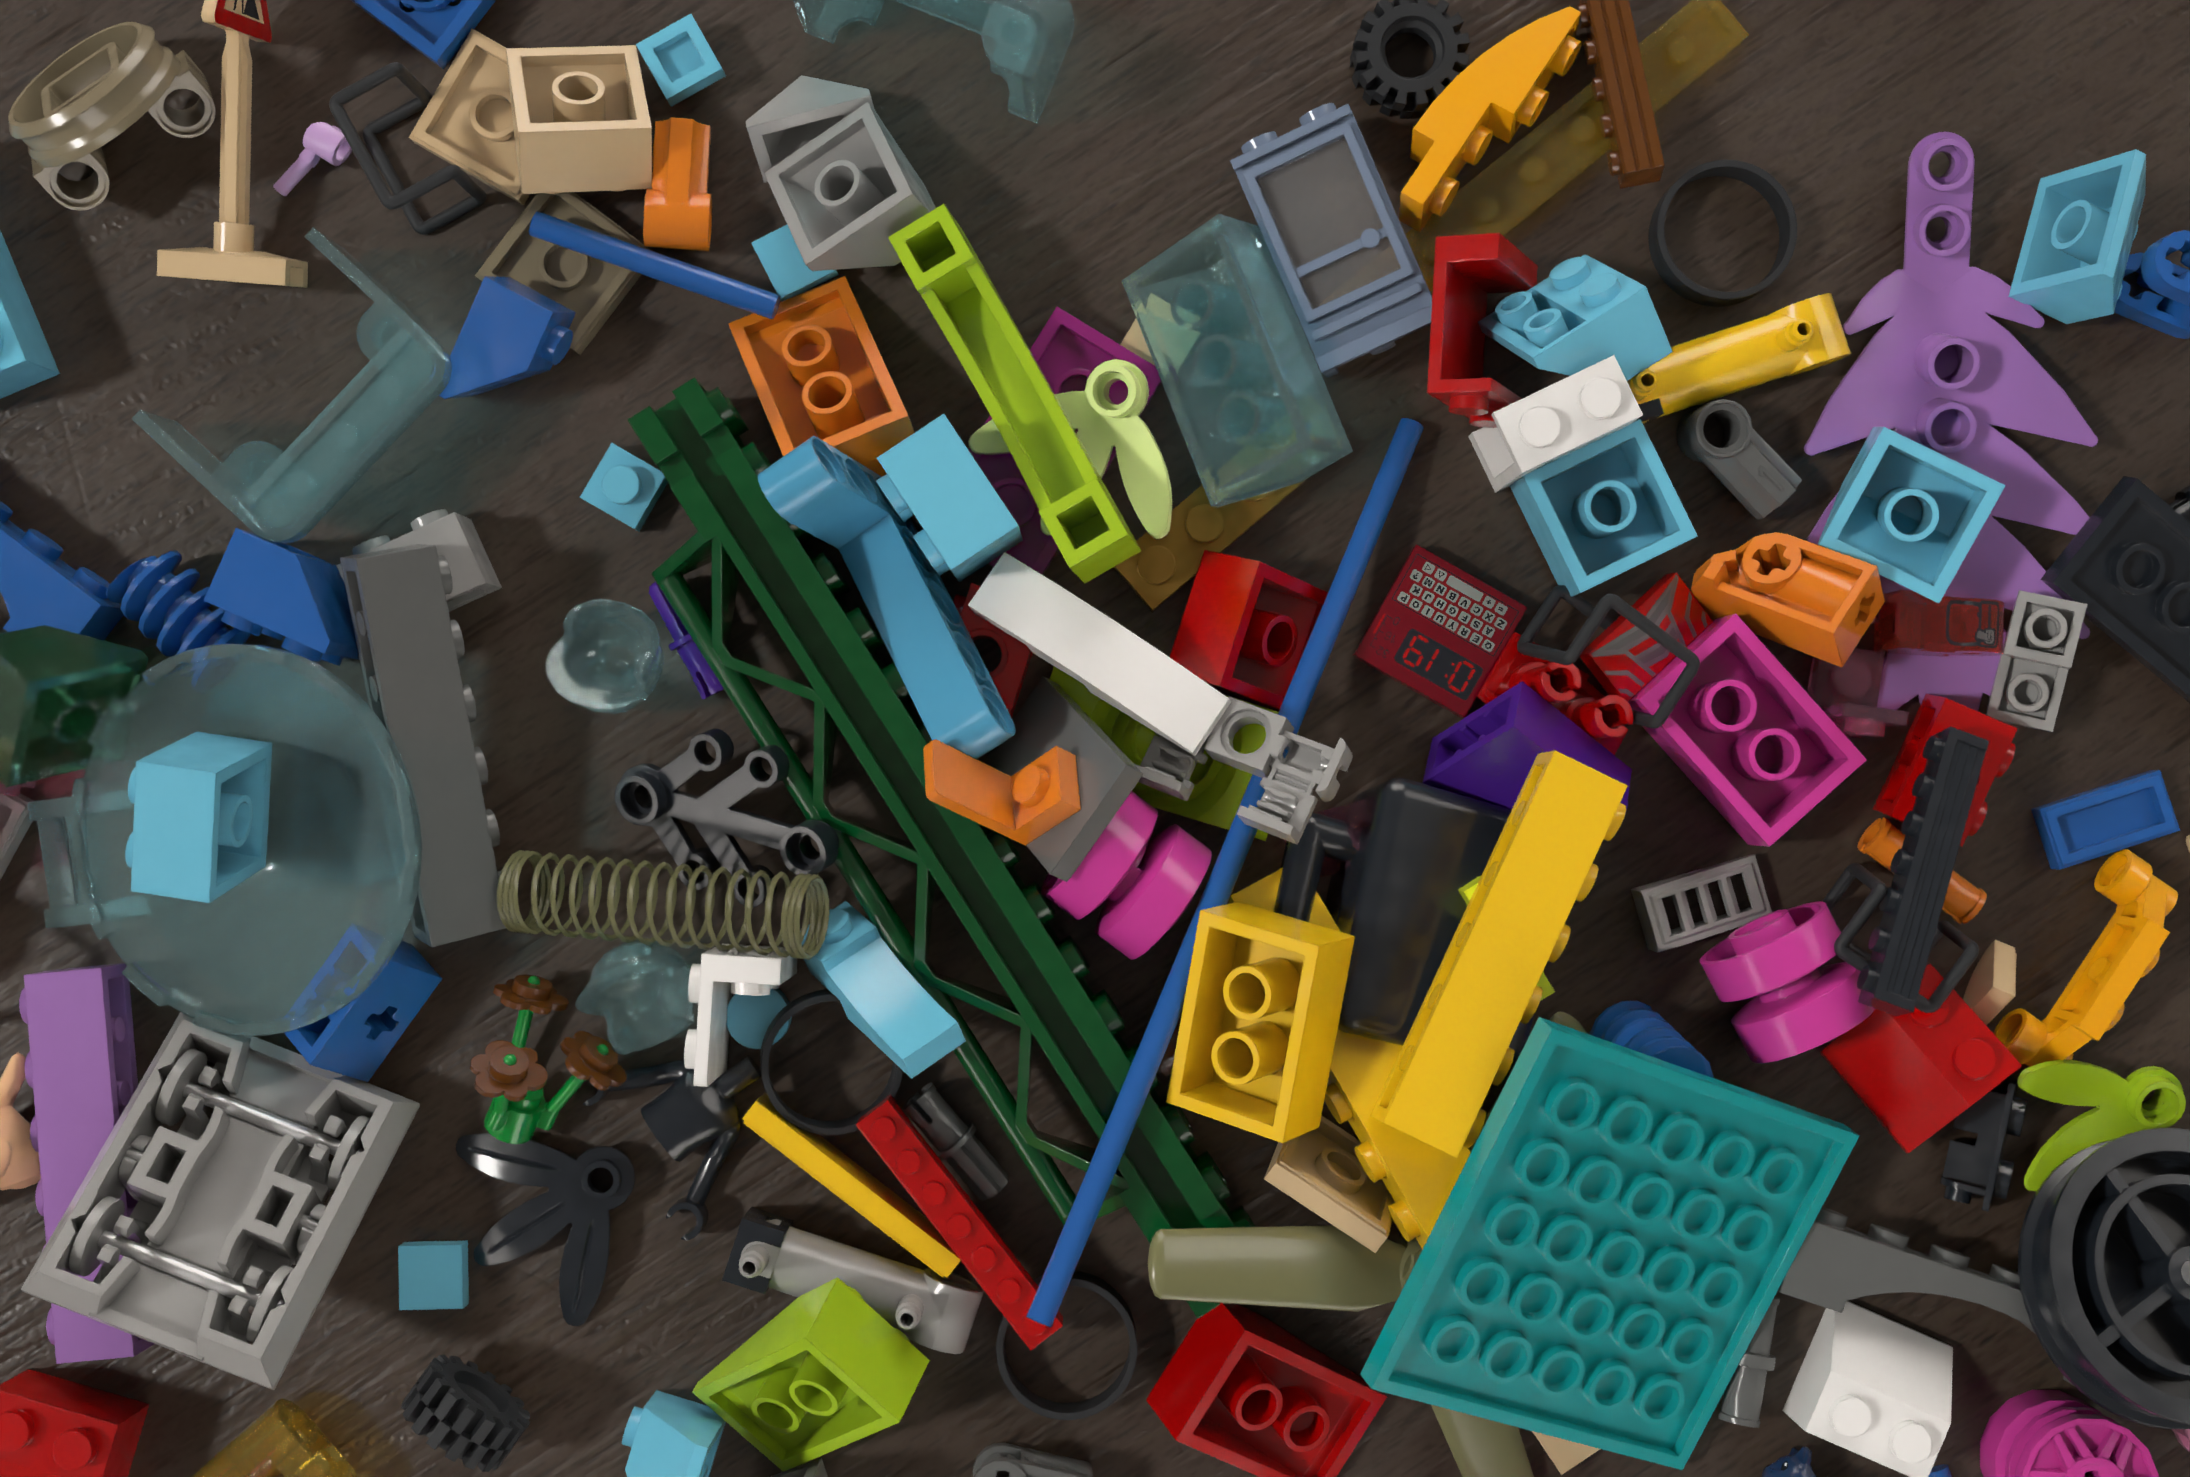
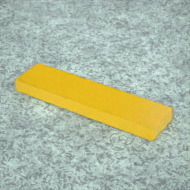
[742,1093,961,1278]

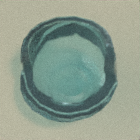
[545,599,665,714]
[575,940,695,1055]

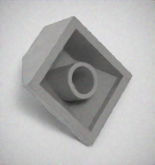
[764,102,936,271]

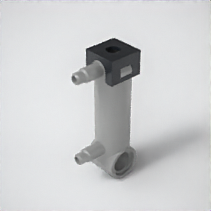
[722,1207,984,1354]

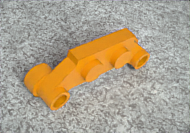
[1993,849,2178,1067]

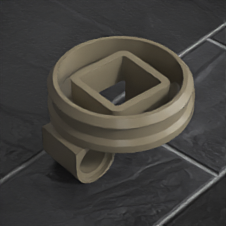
[8,22,216,211]

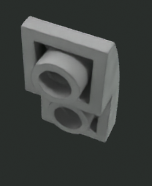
[1985,590,2087,732]

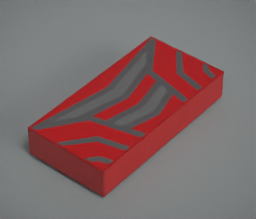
[1580,572,1713,702]

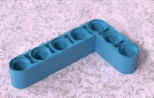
[758,436,1016,759]

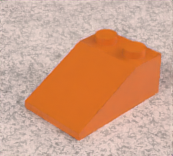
[728,276,914,477]

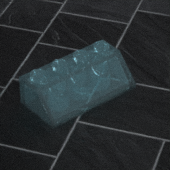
[1122,214,1353,507]

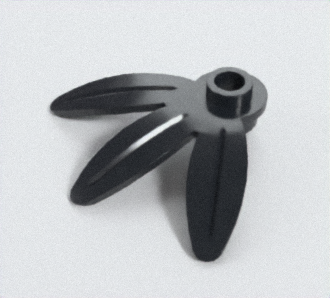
[456,1133,635,1326]

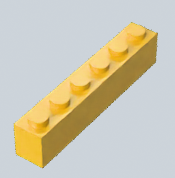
[1371,750,1628,1158]
[1229,868,1471,1249]

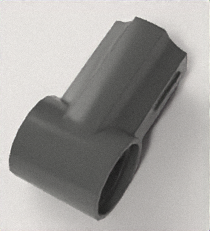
[1676,399,1802,520]

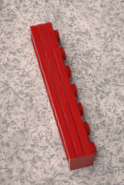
[856,1094,1063,1351]

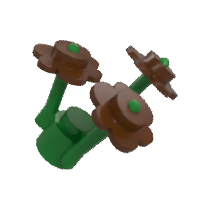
[470,974,627,1144]

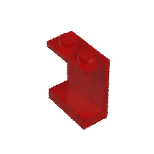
[1427,233,1538,428]

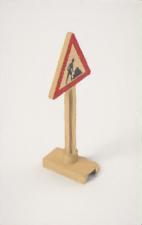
[157,0,308,288]

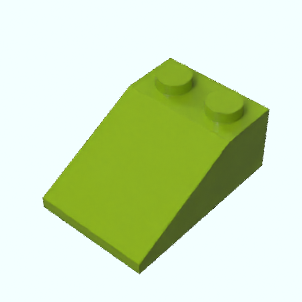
[692,1277,930,1472]

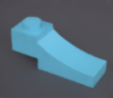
[802,901,966,1079]

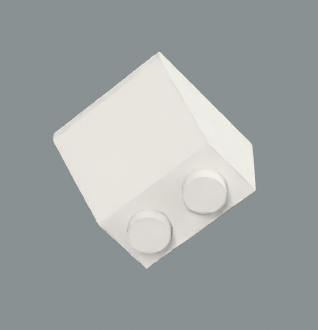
[1782,1301,1953,1477]

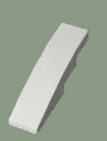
[968,552,1231,756]

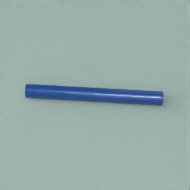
[529,211,781,320]

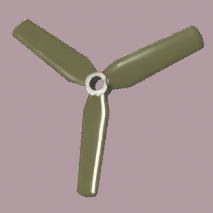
[1147,1012,1586,1477]

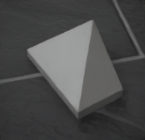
[746,75,875,182]

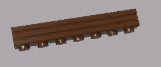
[1576,0,1665,189]

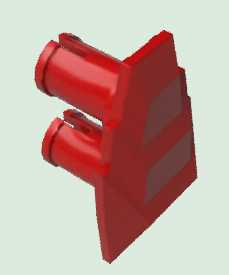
[1477,632,1633,755]

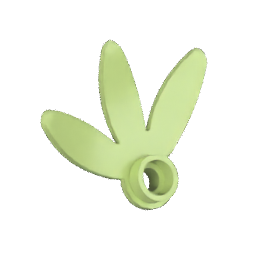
[968,359,1172,539]

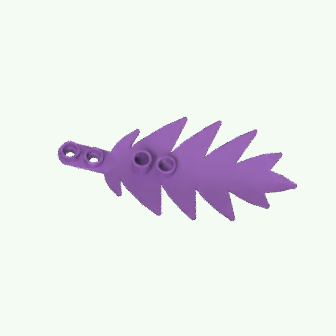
[1804,132,2098,721]

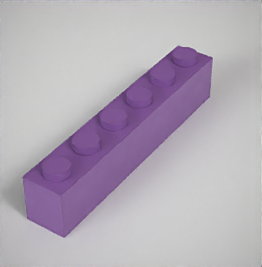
[19,963,154,1364]

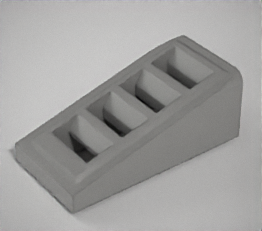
[1631,854,1772,953]

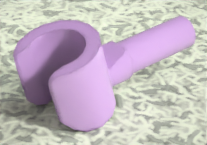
[273,122,352,197]

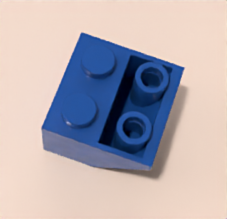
[203,528,360,666]

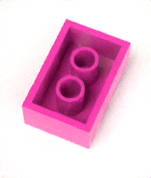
[1628,613,1867,847]

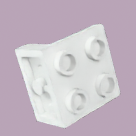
[684,943,797,1087]

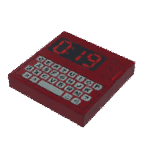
[1352,545,1527,718]

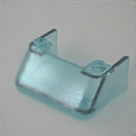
[132,227,452,543]

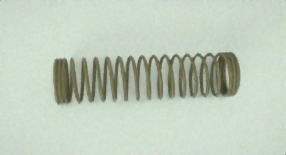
[496,850,829,960]

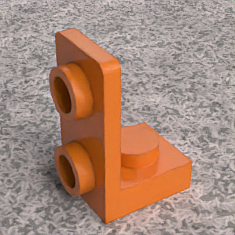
[923,739,1081,846]

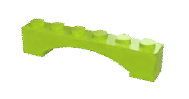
[888,204,1141,583]

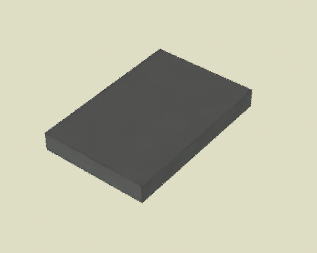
[983,676,1143,882]

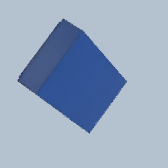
[2031,770,2180,870]

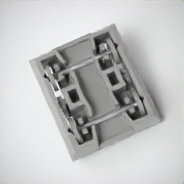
[21,1010,420,1390]

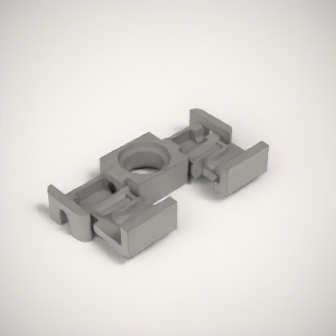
[1133,697,1353,845]

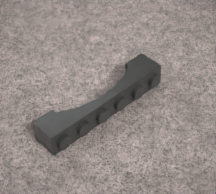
[1778,1207,2074,1386]

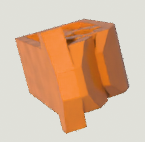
[1691,532,1885,667]

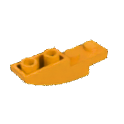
[1399,6,1582,232]

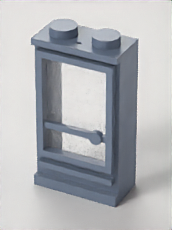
[1230,103,1432,378]

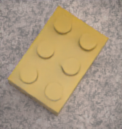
[1166,901,1355,1143]

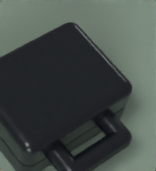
[1274,778,1534,1072]

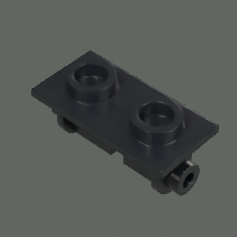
[1940,1082,2028,1211]

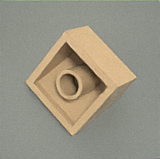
[506,45,652,194]

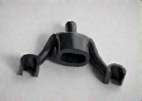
[569,1055,762,1240]

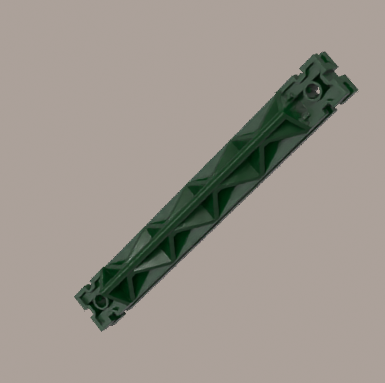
[628,377,1256,1319]

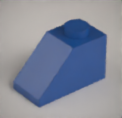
[434,276,576,399]

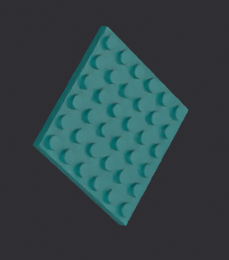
[1360,1017,1859,1470]

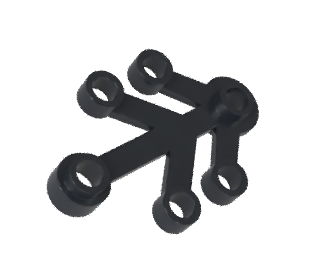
[615,728,839,908]

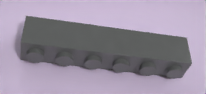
[340,544,506,947]

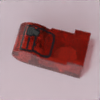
[1874,589,2005,657]

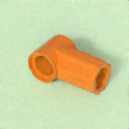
[643,117,712,252]

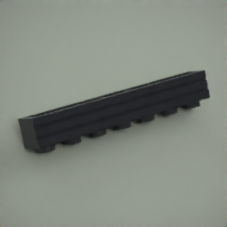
[1857,727,1989,1016]

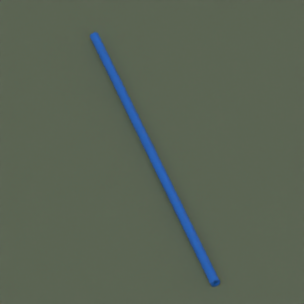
[1026,418,1424,1327]

